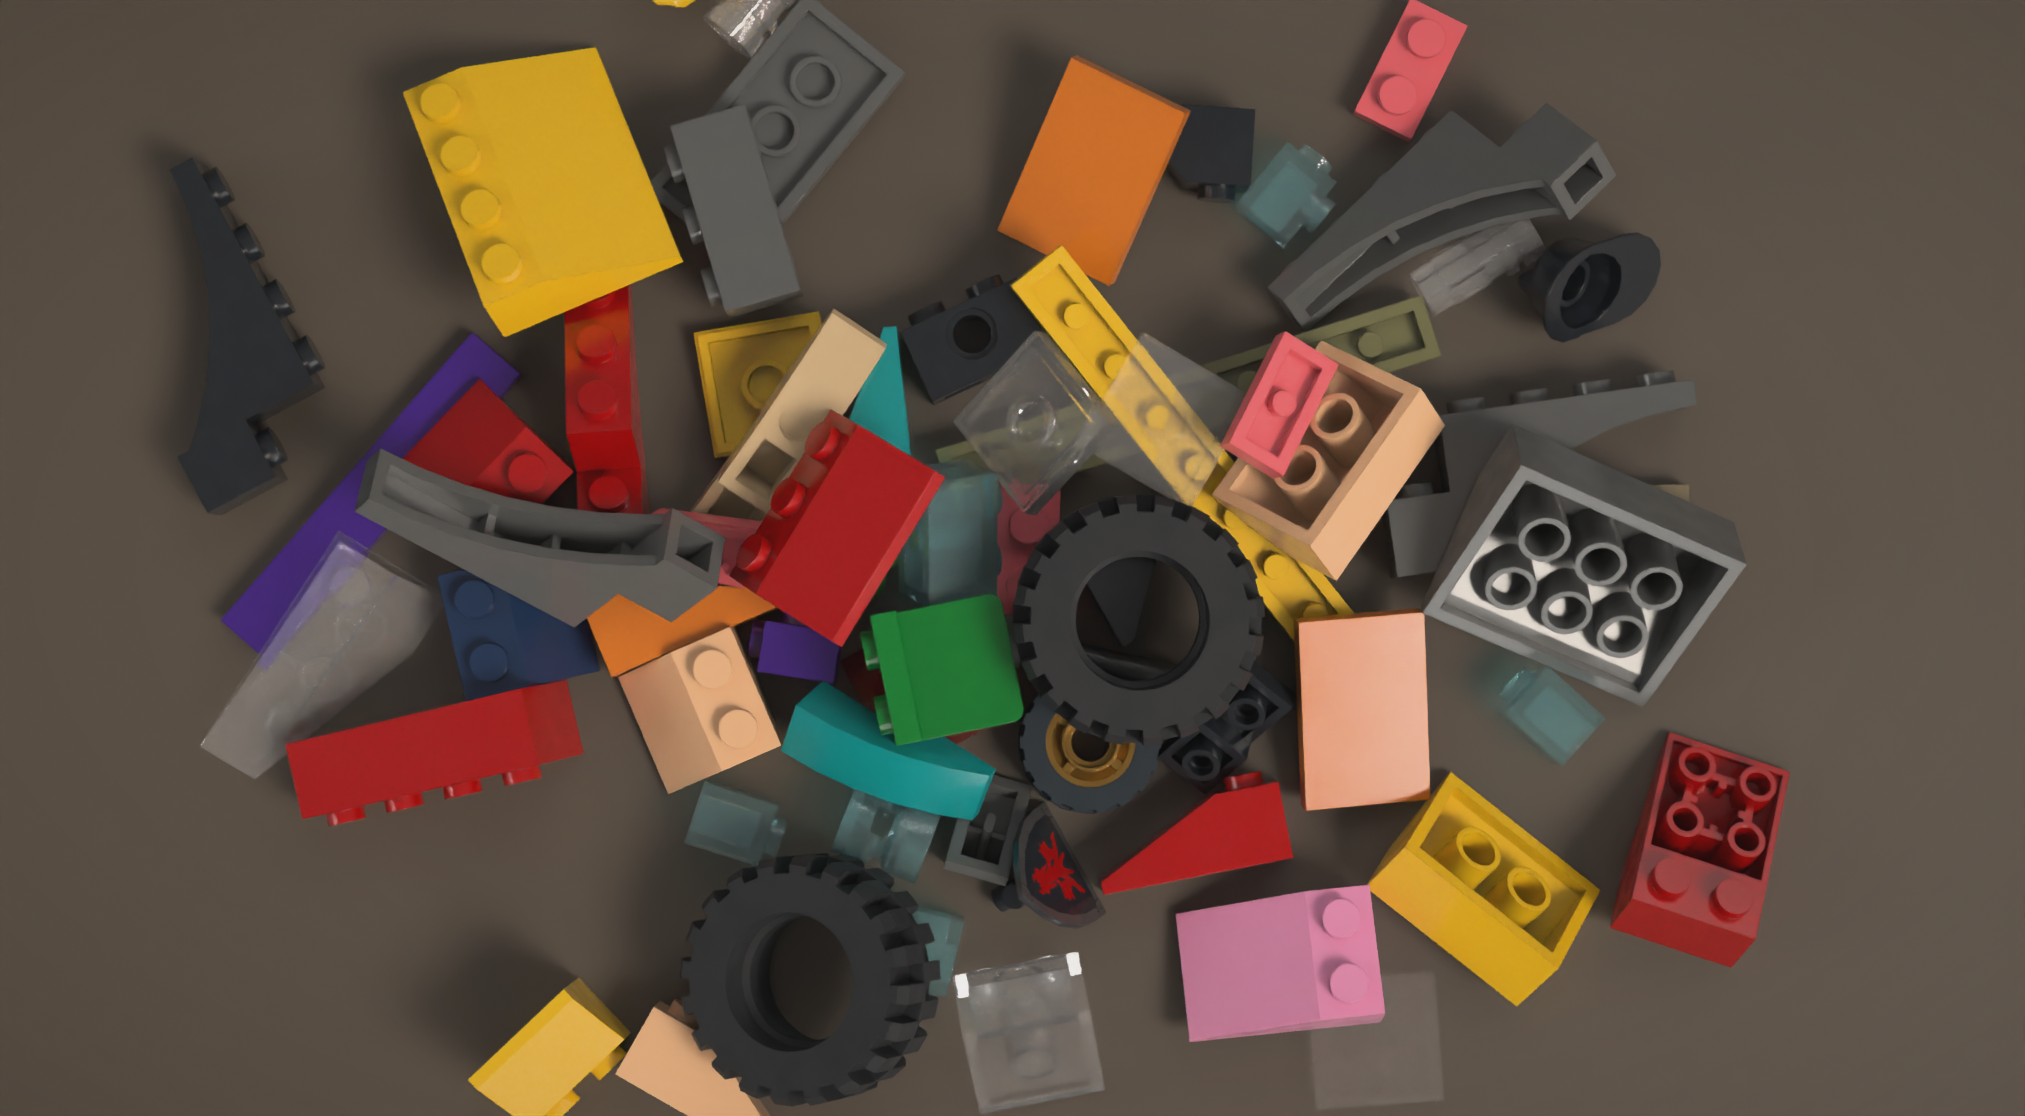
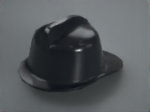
[1518,232,1661,343]

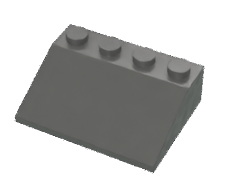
[1421,424,1747,707]

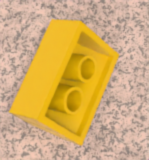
[1367,772,1600,1007]

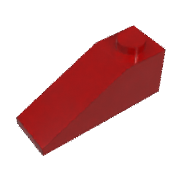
[1099,770,1293,895]

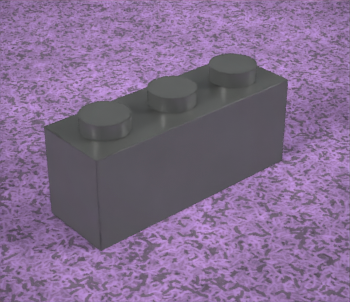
[664,104,804,318]

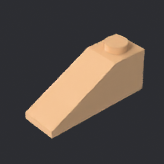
[615,999,770,1116]

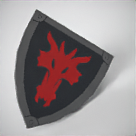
[991,802,1106,929]

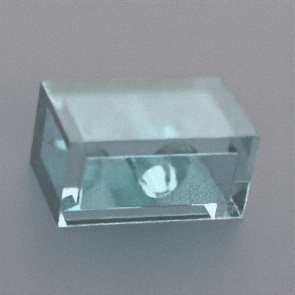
[899,459,1003,607]

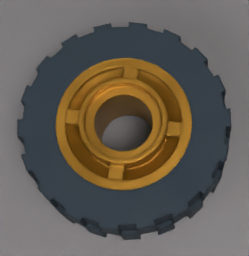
[1018,694,1161,814]

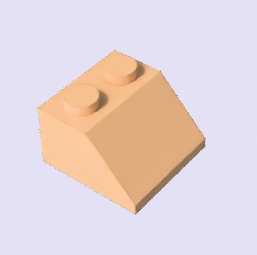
[618,627,784,794]

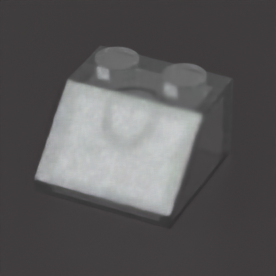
[952,951,1105,1114]

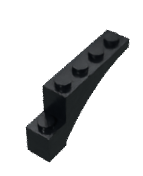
[170,158,325,515]

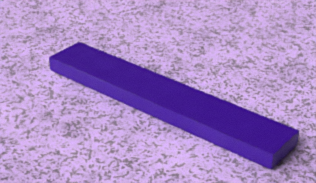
[221,332,523,662]

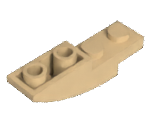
[690,308,887,521]

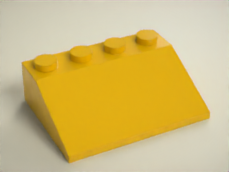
[403,47,683,337]

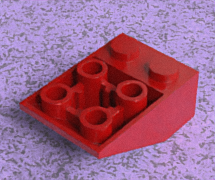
[1610,732,1790,968]

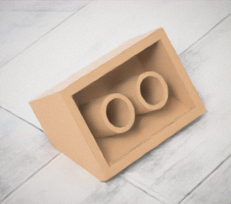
[1212,340,1445,581]

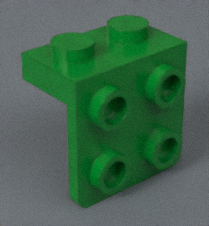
[860,594,1024,746]

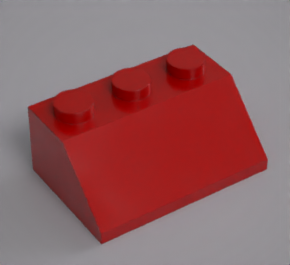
[729,409,945,647]

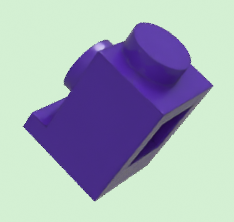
[748,611,842,684]

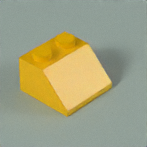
[468,977,631,1116]

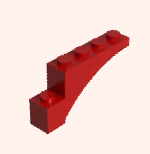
[564,284,651,514]

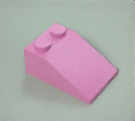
[1175,885,1385,1042]

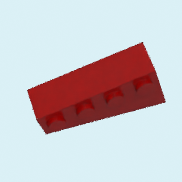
[285,680,584,827]

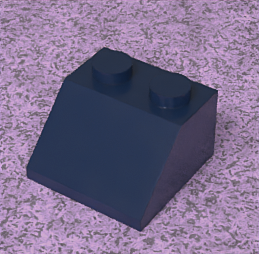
[437,569,601,701]

